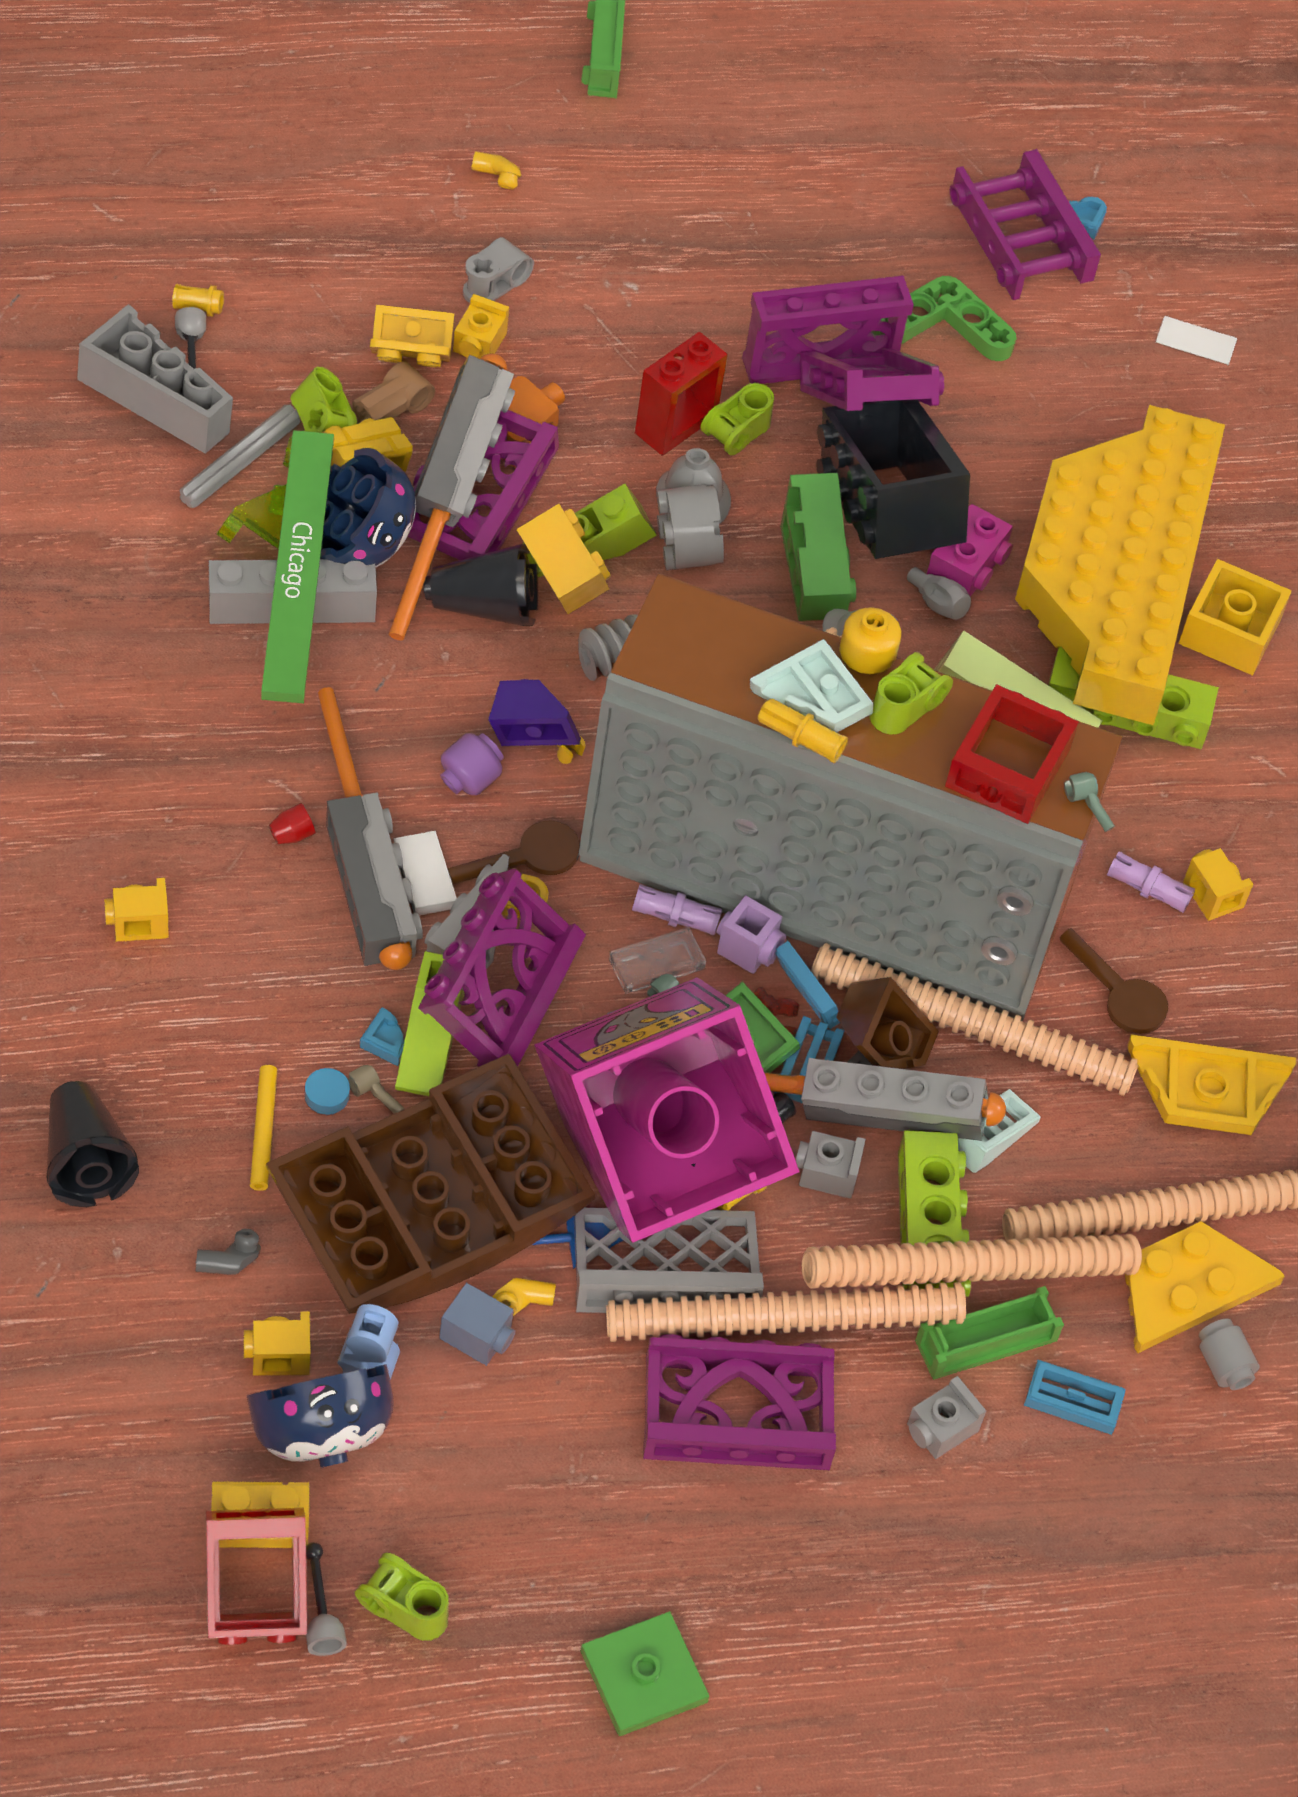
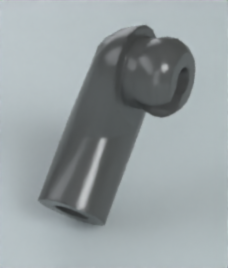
[196,1229,261,1275]

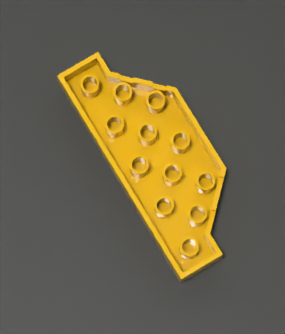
[1015,405,1225,725]

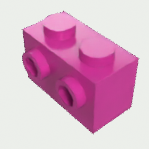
[927,504,1013,597]

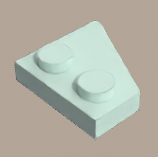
[750,639,873,732]

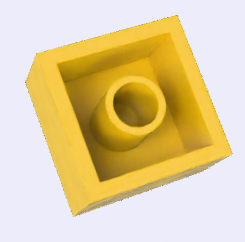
[1178,559,1292,676]

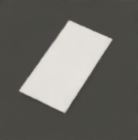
[1156,316,1237,365]

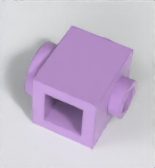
[716,895,786,974]

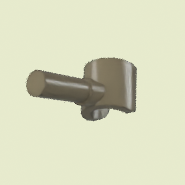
[348,1065,405,1114]

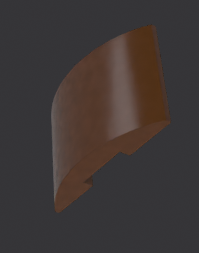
[266,1054,595,1314]

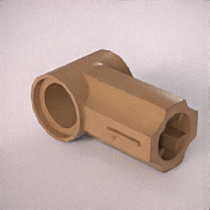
[352,361,435,423]

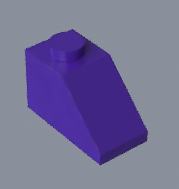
[488,679,581,746]

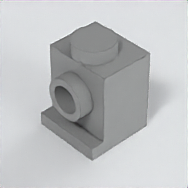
[796,1131,866,1199]
[907,1376,986,1459]

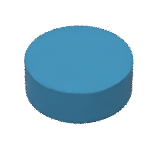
[305,1068,350,1115]

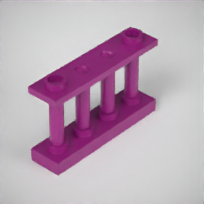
[949,149,1101,300]

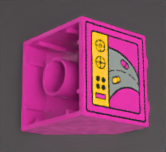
[534,977,799,1243]

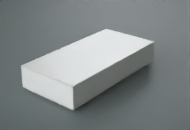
[394,831,457,916]

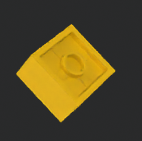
[516,504,611,614]

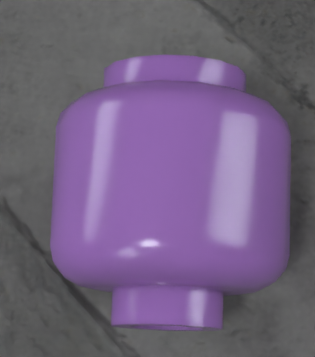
[440,733,504,795]

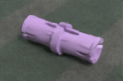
[1107,851,1195,913]
[632,884,722,935]

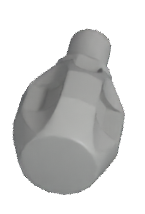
[907,567,971,620]

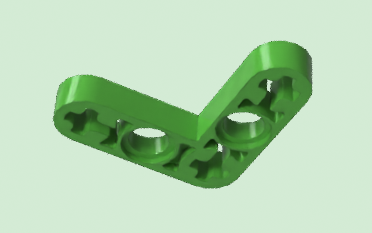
[872,276,1017,361]

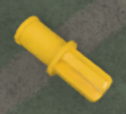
[758,699,848,764]

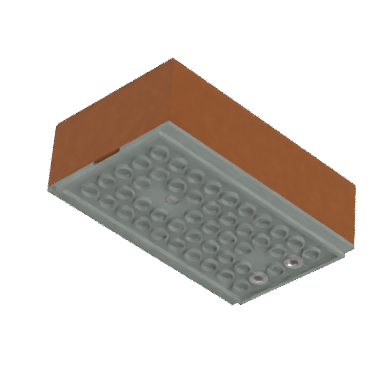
[579,573,1123,1021]

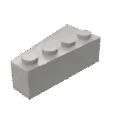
[77,304,233,454]

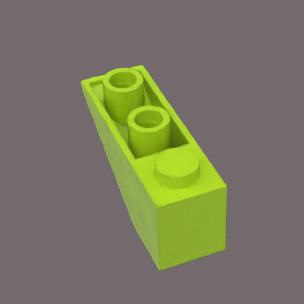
[522,484,657,577]
[395,951,464,1096]

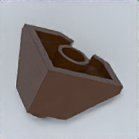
[836,977,939,1069]

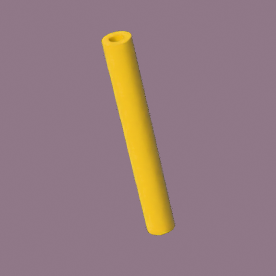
[250,1065,277,1191]

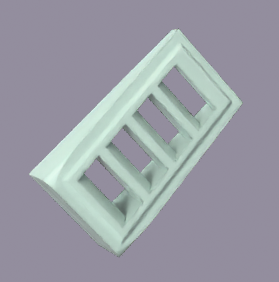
[958,1089,1041,1173]

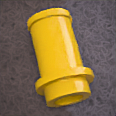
[172,284,224,317]

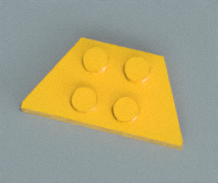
[1127,1035,1296,1135]
[1125,1221,1285,1353]

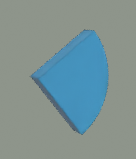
[360,1007,404,1066]

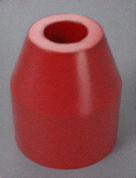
[269,803,316,844]

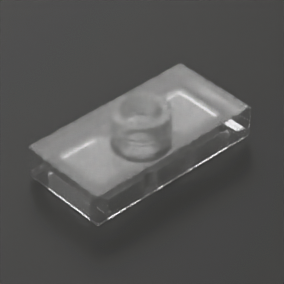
[609,927,706,994]

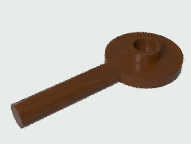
[447,820,580,885]
[1060,928,1168,1034]

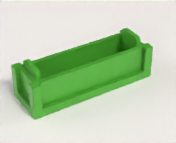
[581,0,625,98]
[915,1286,1064,1380]

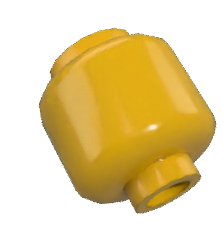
[839,607,902,674]

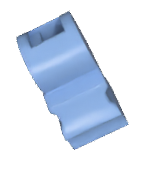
[337,1304,400,1379]

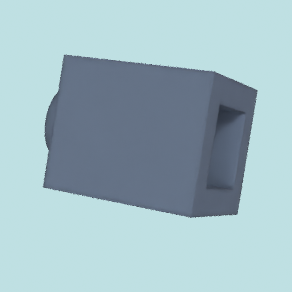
[439,1282,515,1366]

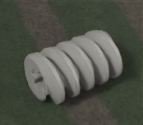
[578,614,638,681]

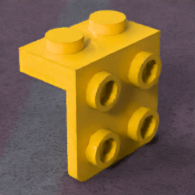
[370,305,454,367]

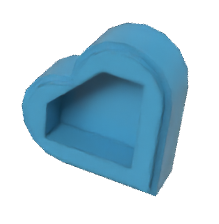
[1069,196,1107,240]

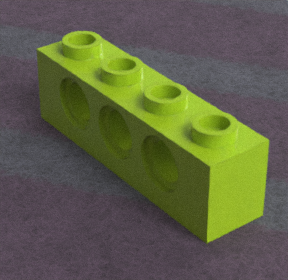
[1048,647,1219,749]
[898,1130,971,1297]

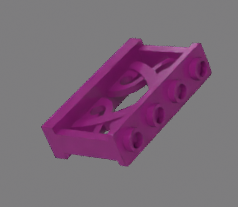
[742,276,914,384]
[800,348,944,411]
[407,410,559,560]
[418,868,586,1067]
[643,1334,836,1470]

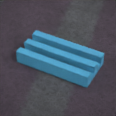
[776,941,840,1029]
[774,1016,845,1103]
[1024,1360,1126,1435]

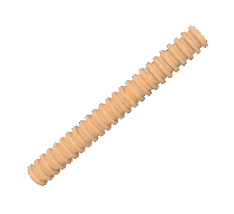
[811,943,1138,1096]
[1002,1169,1298,1241]
[802,1234,1142,1289]
[606,1282,966,1342]

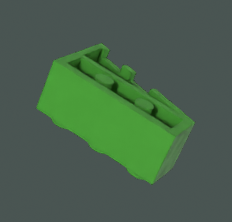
[780,473,856,621]

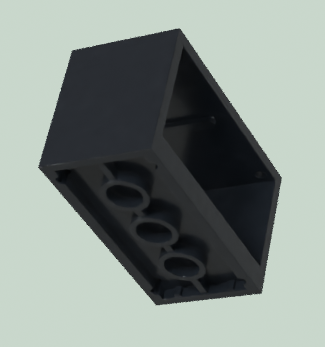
[816,399,970,559]

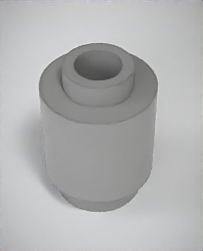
[1199,1319,1260,1390]

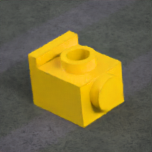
[453,294,509,359]
[1183,848,1253,921]
[104,878,169,942]
[244,1311,311,1376]

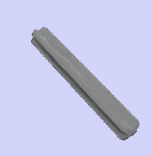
[179,404,300,508]

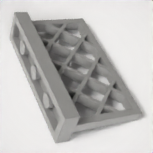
[574,1208,764,1313]

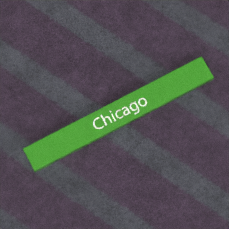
[261,430,334,704]

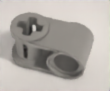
[463,237,534,303]

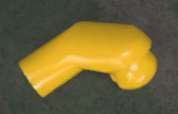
[472,151,521,190]
[493,1278,556,1316]

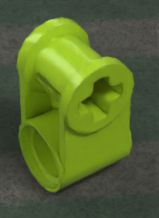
[290,366,357,433]
[701,383,774,456]
[870,652,953,735]
[355,1552,448,1641]

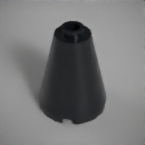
[424,544,538,626]
[47,1081,139,1207]

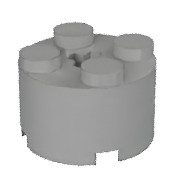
[657,484,724,570]

